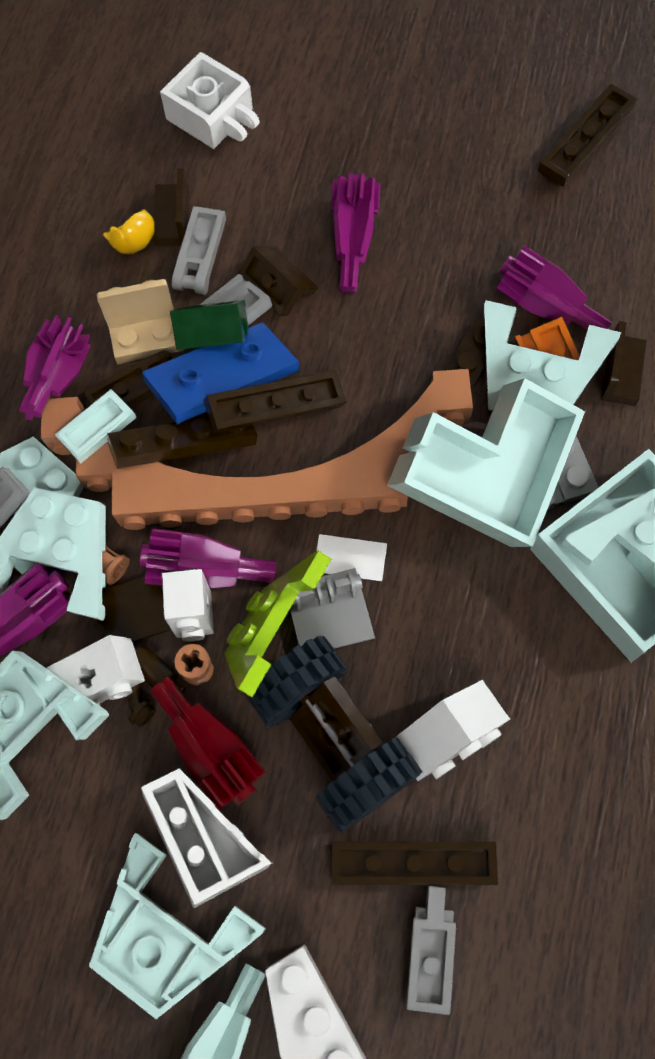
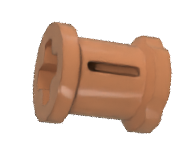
[102,542,130,585]
[174,644,214,686]

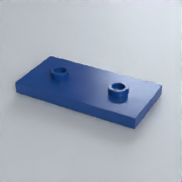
[142,322,299,424]

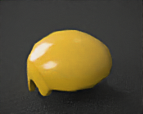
[103,209,154,254]

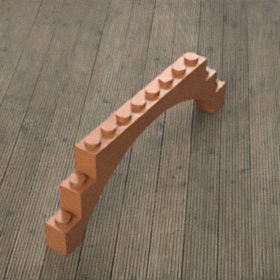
[41,369,473,530]

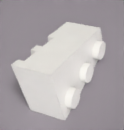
[141,769,271,908]
[265,944,366,1059]

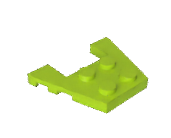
[224,550,332,697]

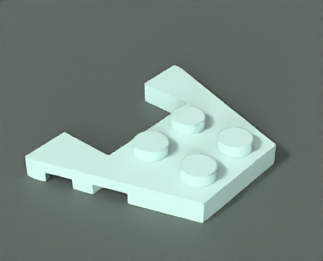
[484,300,621,412]
[0,437,84,575]
[0,488,106,621]
[561,488,655,620]
[0,651,109,820]
[89,833,266,1019]

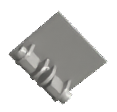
[290,568,375,649]

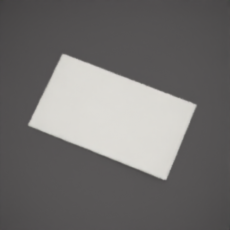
[317,534,387,581]

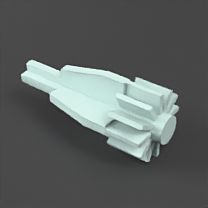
[181,964,266,1059]

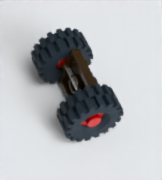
[244,636,423,834]

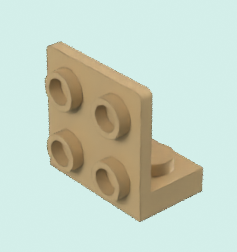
[96,279,184,365]

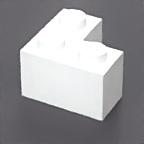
[393,680,510,781]

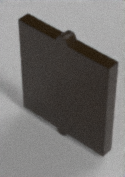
[98,576,171,643]

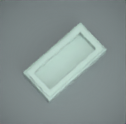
[55,389,136,464]

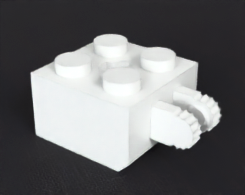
[160,52,260,149]

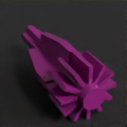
[331,173,381,294]
[496,245,612,331]
[19,316,91,420]
[139,528,276,588]
[0,562,71,656]

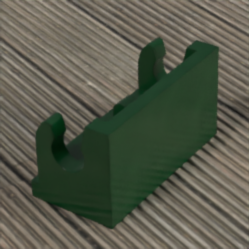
[170,300,249,350]

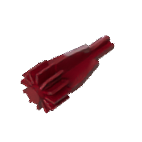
[151,677,266,811]

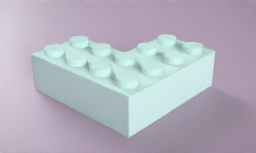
[387,378,585,547]
[530,449,655,663]

